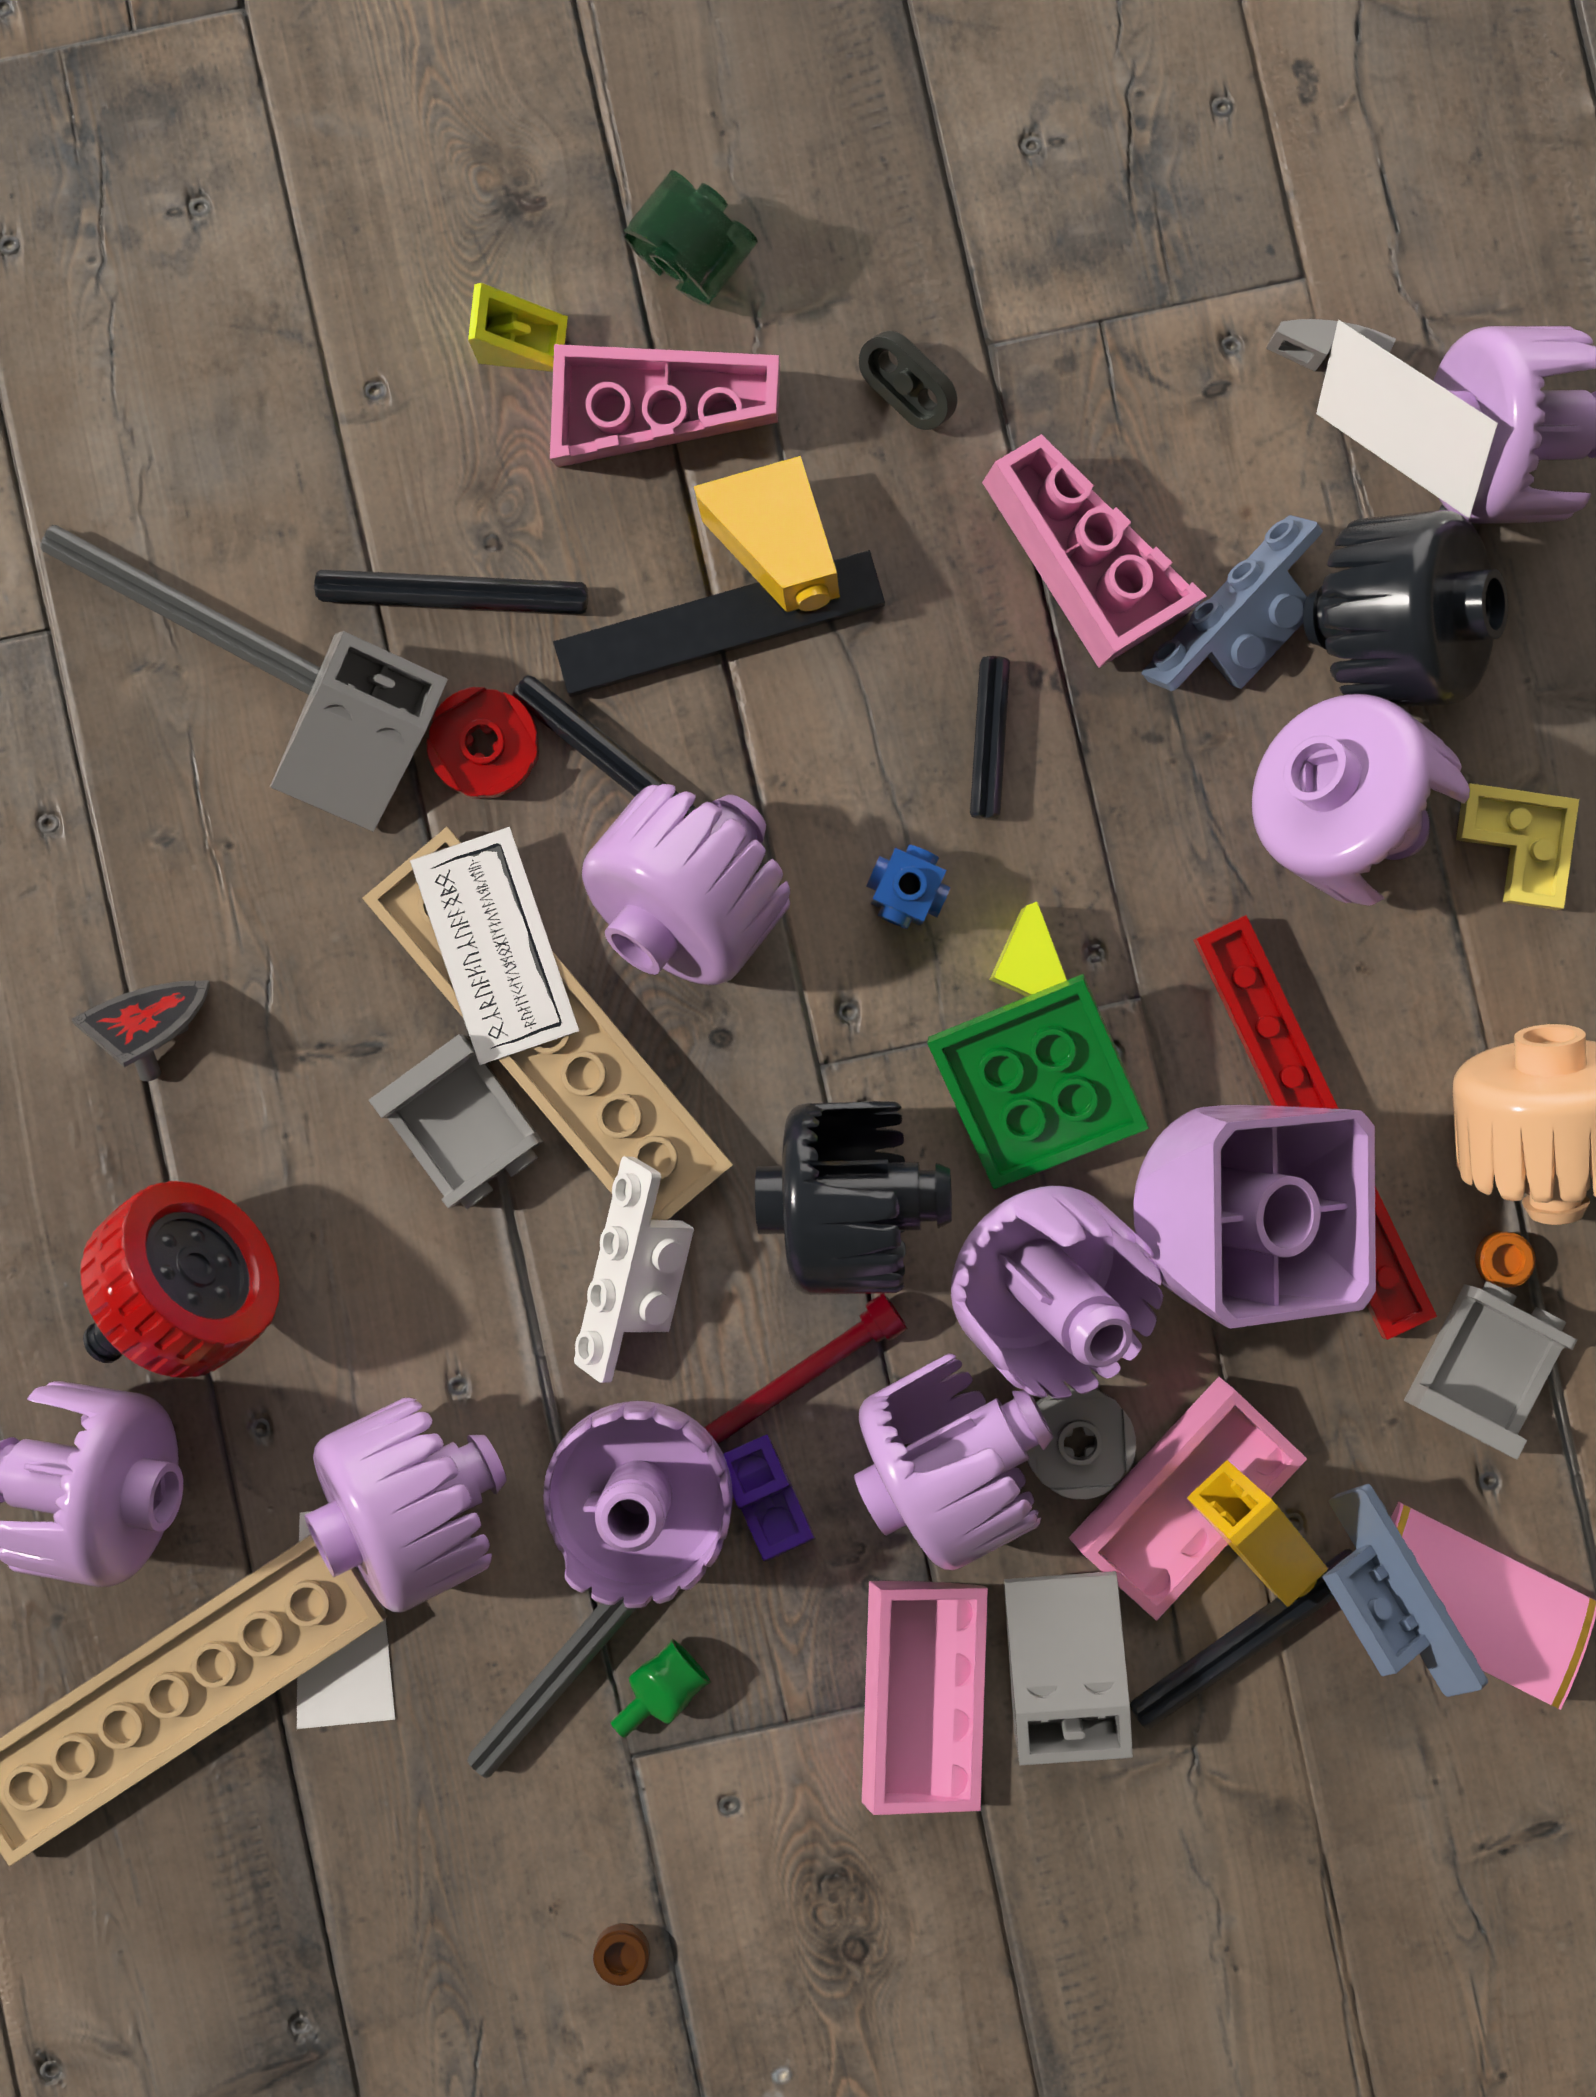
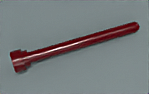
[704,1293,908,1444]

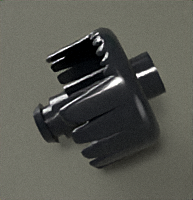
[1303,510,1508,707]
[755,1101,952,1295]

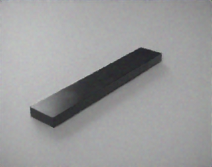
[553,550,885,697]

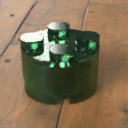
[624,170,758,306]

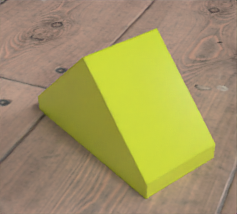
[468,283,568,372]
[989,902,1067,997]

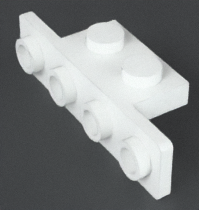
[574,1156,694,1383]

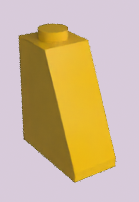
[694,456,840,612]
[1187,1460,1328,1607]

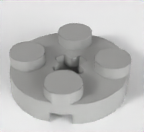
[1027,1386,1136,1499]

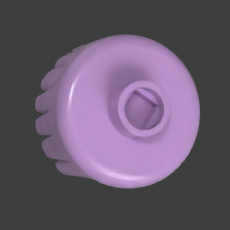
[1433,326,1596,524]
[1252,694,1470,906]
[582,784,790,985]
[951,1186,1163,1399]
[854,1353,1054,1570]
[0,1381,183,1587]
[305,1398,506,1612]
[543,1401,733,1608]

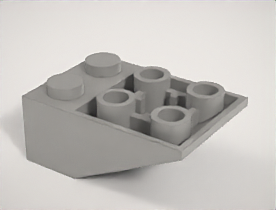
[270,631,448,832]
[1004,1571,1133,1766]

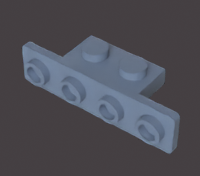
[1142,515,1323,691]
[1322,1484,1488,1697]

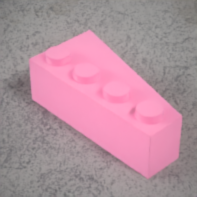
[550,344,780,467]
[982,434,1207,668]

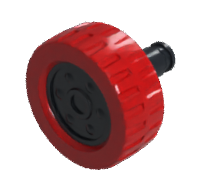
[80,1181,280,1378]

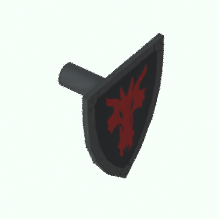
[71,980,210,1081]

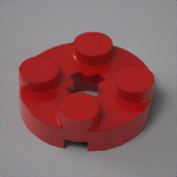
[427,687,539,799]

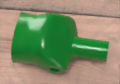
[610,1639,711,1738]

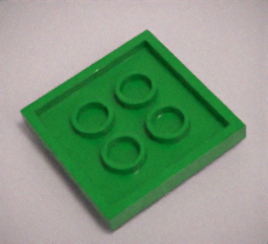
[927,974,1149,1189]

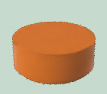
[1475,1231,1536,1288]

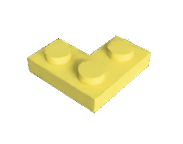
[1456,783,1579,910]

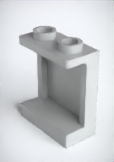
[369,1034,544,1210]
[1404,1281,1577,1460]

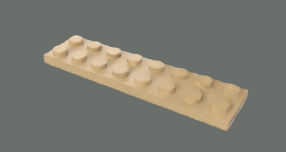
[362,827,733,1220]
[0,1534,387,1866]

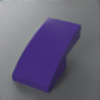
[723,1434,816,1562]

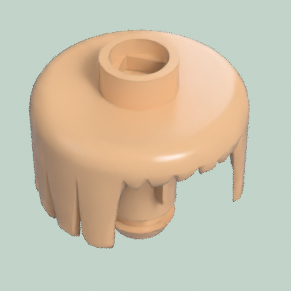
[1453,1024,1596,1225]

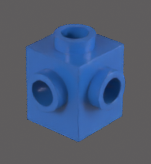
[866,844,951,929]

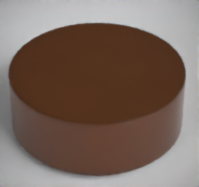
[593,1923,650,1986]

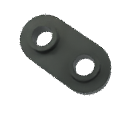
[859,331,957,430]

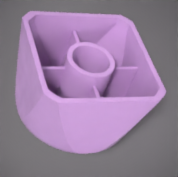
[1134,1105,1376,1329]

